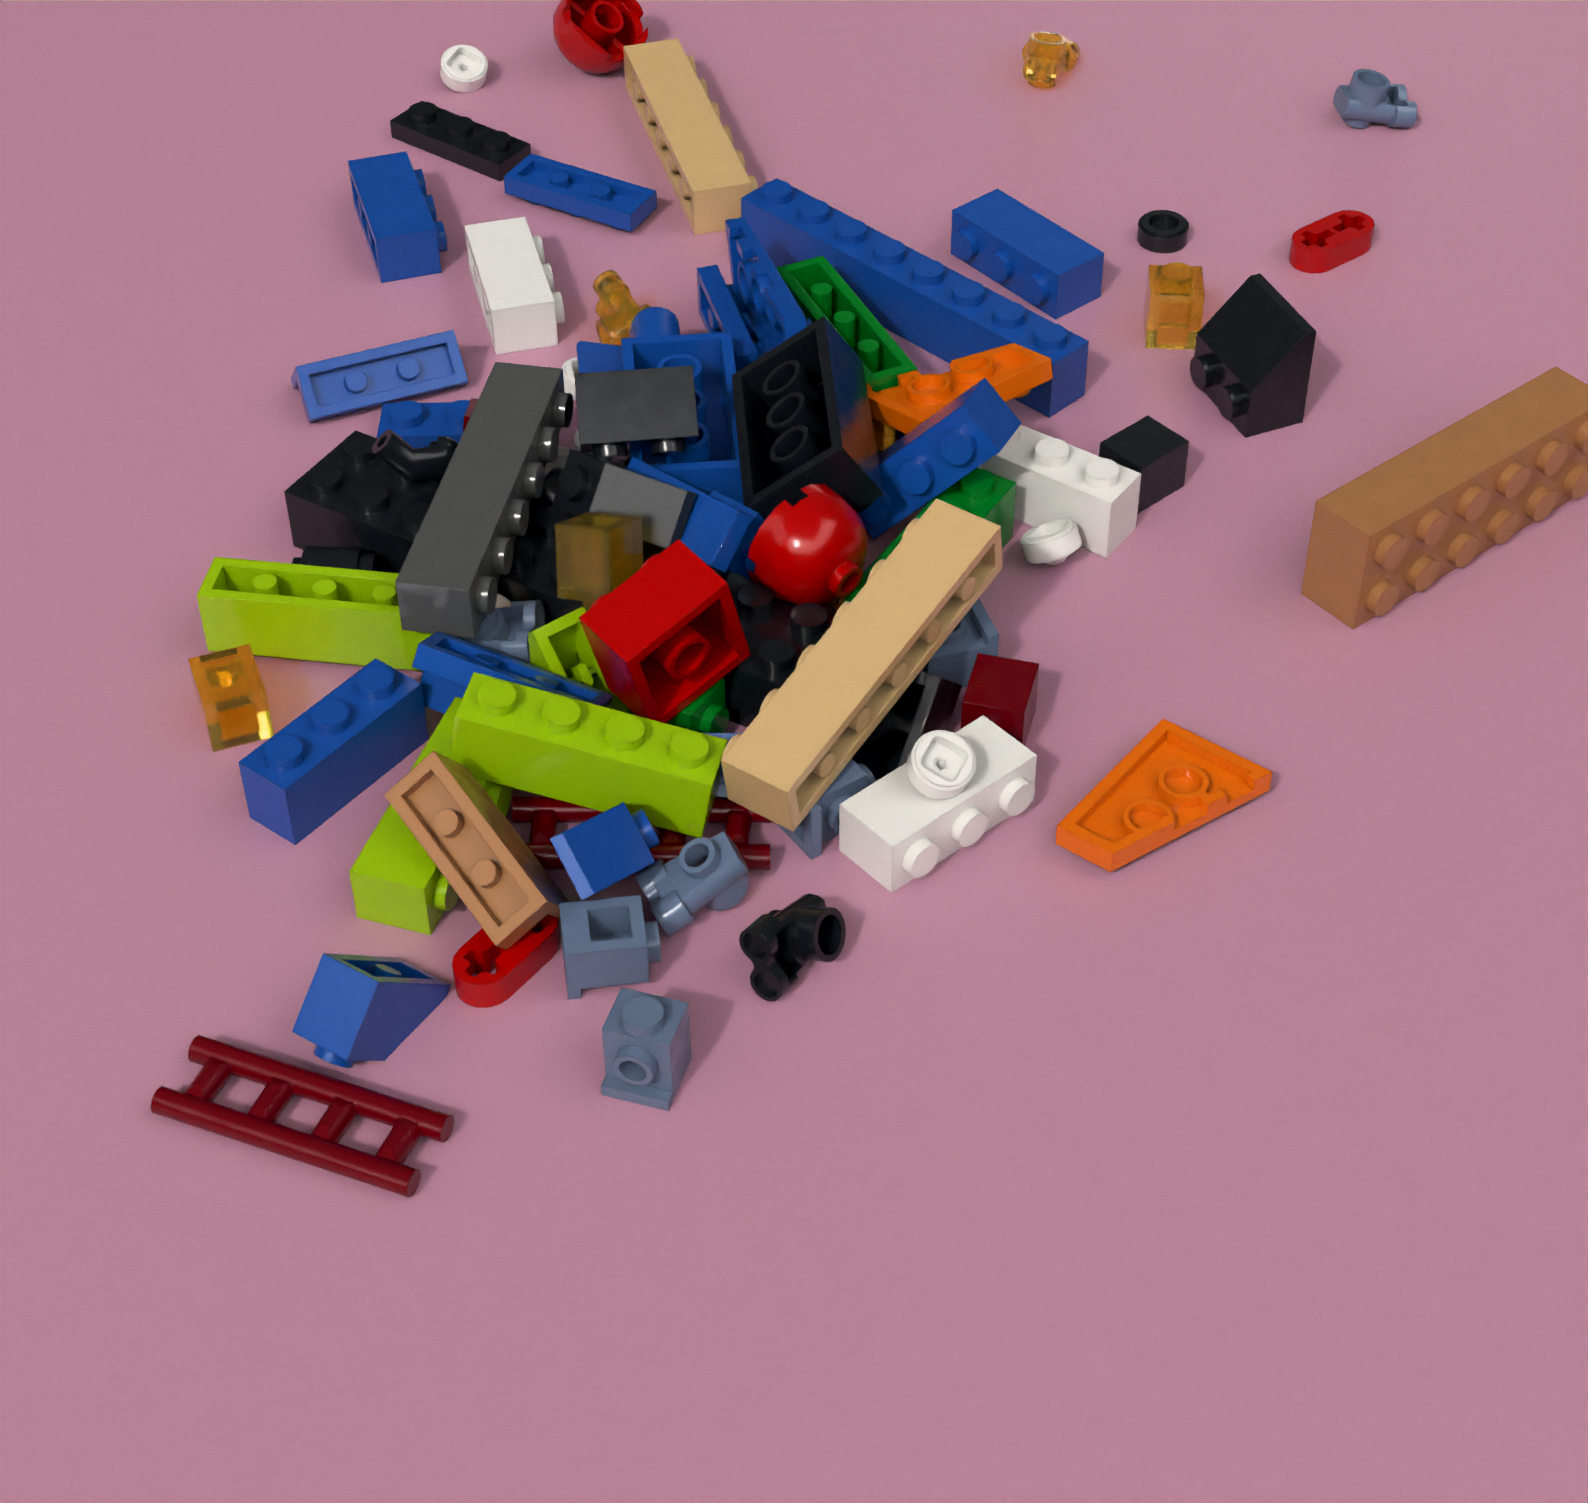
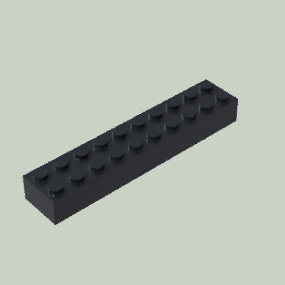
[284,430,837,727]

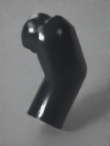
[372,429,458,483]

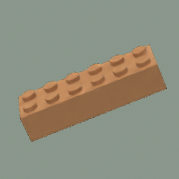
[1301,366,1588,629]

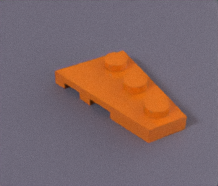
[866,343,1053,434]
[1055,719,1273,872]

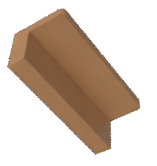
[384,751,569,950]

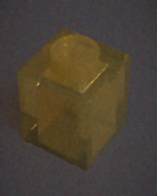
[1143,262,1205,349]
[555,512,643,610]
[188,644,274,752]

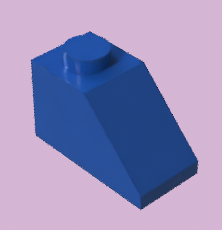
[550,802,661,900]
[292,953,451,1068]

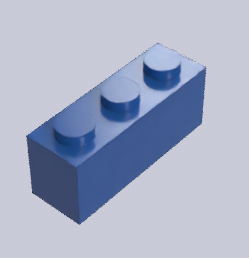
[348,151,447,283]
[951,188,1104,320]
[858,378,1021,539]
[238,658,429,845]

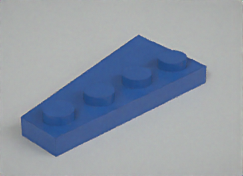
[725,217,812,352]

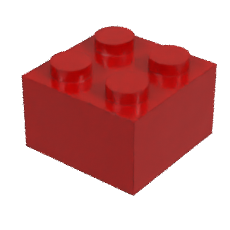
[579,539,751,723]

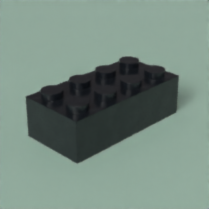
[732,316,884,520]

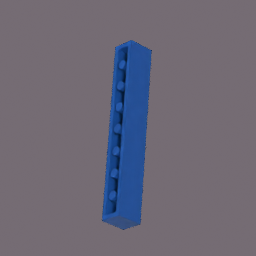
[741,178,1089,418]

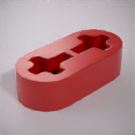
[1289,210,1375,274]
[452,914,560,1008]

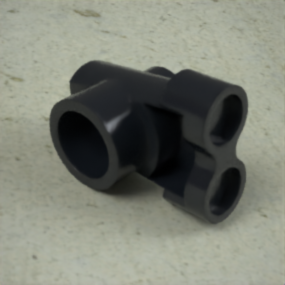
[739,894,846,1002]

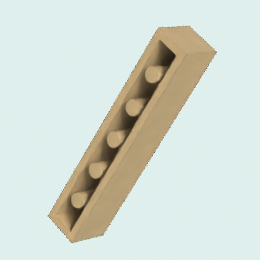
[623,38,758,235]
[721,498,1003,832]

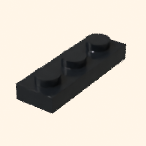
[390,101,531,182]

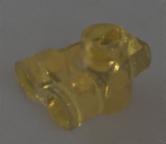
[1022,31,1080,88]
[593,270,650,346]

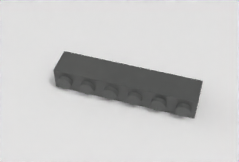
[395,362,573,638]

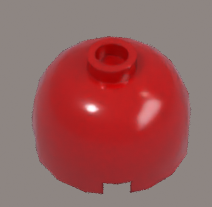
[553,0,648,74]
[748,483,868,605]

